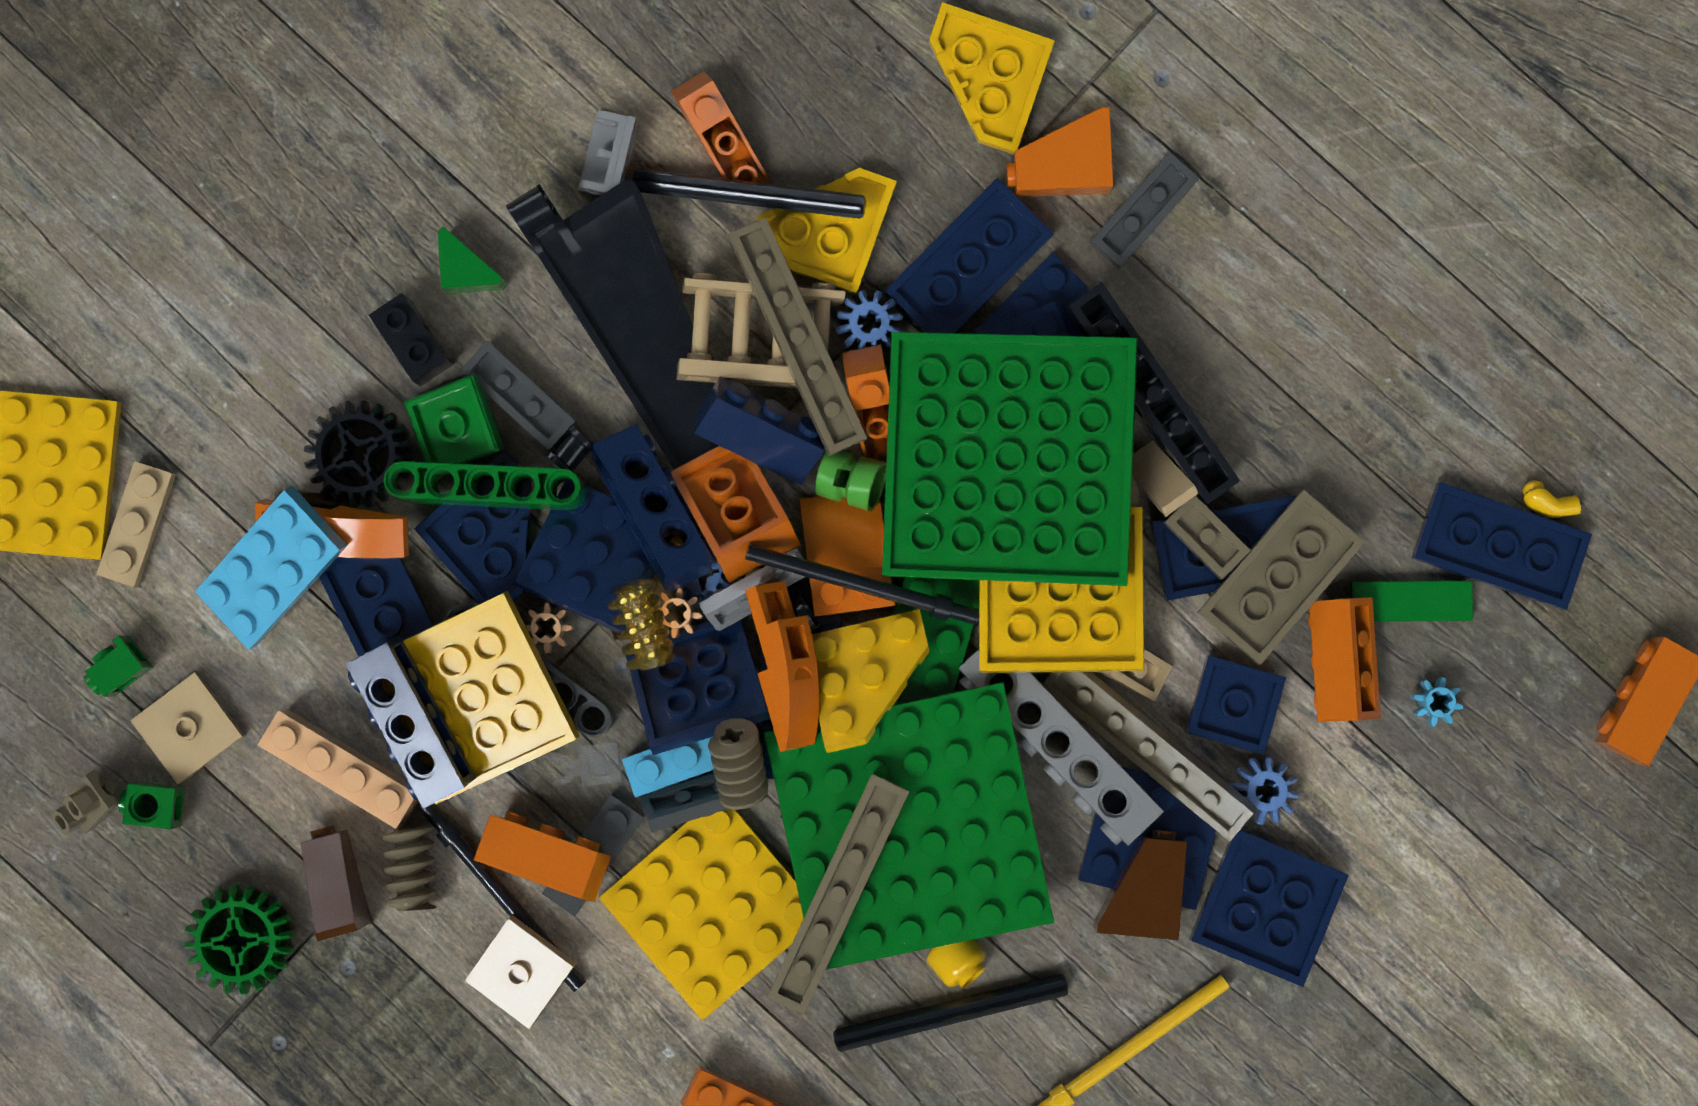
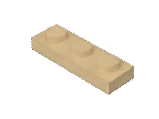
[96,461,176,588]

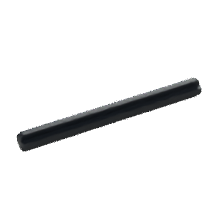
[632,168,866,219]
[833,974,1069,1052]

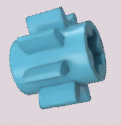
[1410,677,1463,727]

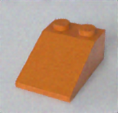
[670,446,800,583]
[799,496,895,617]

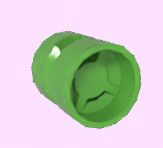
[815,450,886,512]

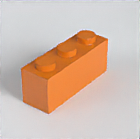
[1308,597,1381,722]
[1595,637,1698,767]
[474,811,611,902]

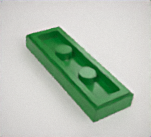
[1349,581,1473,622]

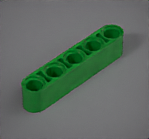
[384,461,587,510]

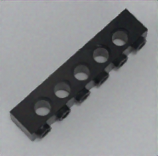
[1062,282,1240,504]

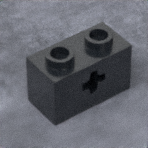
[369,293,453,387]

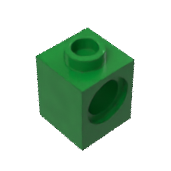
[118,782,186,829]

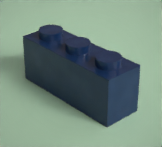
[694,377,825,485]

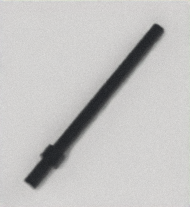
[745,543,979,626]
[418,803,586,992]

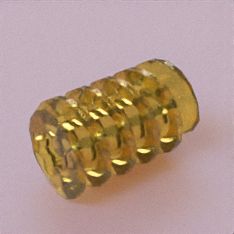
[607,579,676,670]

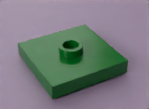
[404,374,504,464]

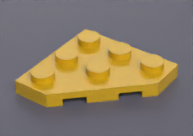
[929,2,1055,155]
[756,168,897,295]
[812,609,930,753]

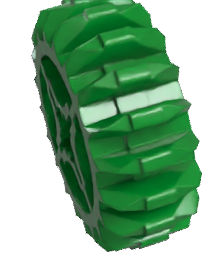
[184,884,295,995]

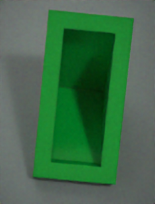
[438,226,508,294]

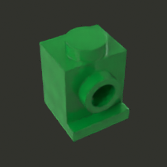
[83,635,154,697]

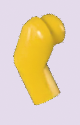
[1522,480,1581,519]

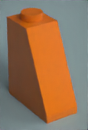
[1006,107,1113,198]

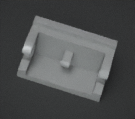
[577,110,639,197]

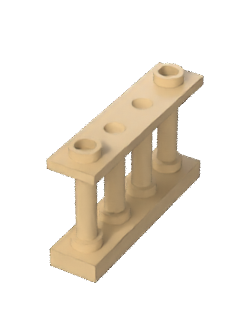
[677,273,846,389]

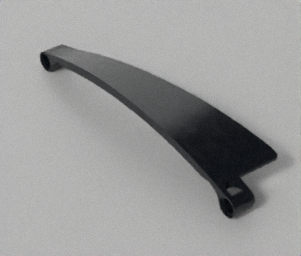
[506,179,820,632]

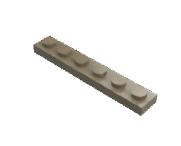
[728,217,867,456]
[1042,672,1258,842]
[767,773,910,1015]

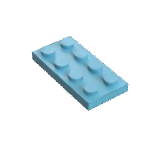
[195,486,348,650]

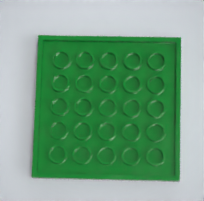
[882,332,1138,586]
[764,682,1054,970]

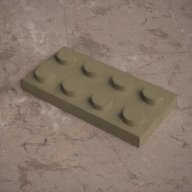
[1197,489,1365,665]

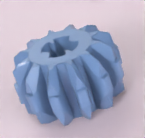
[836,290,903,351]
[1230,756,1299,825]

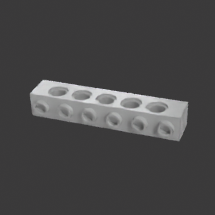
[959,649,1164,846]

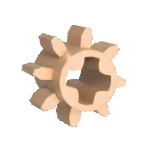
[652,588,703,638]
[525,603,574,653]

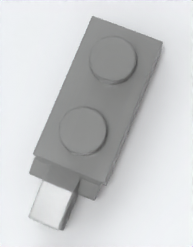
[699,548,805,631]

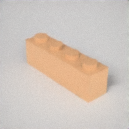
[257,709,419,829]

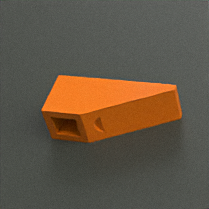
[670,71,771,183]
[842,345,890,463]

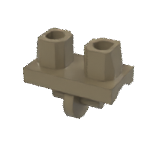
[51,770,122,835]

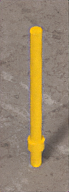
[1037,974,1230,1106]

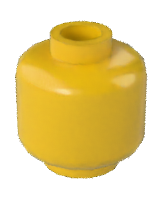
[926,939,986,989]

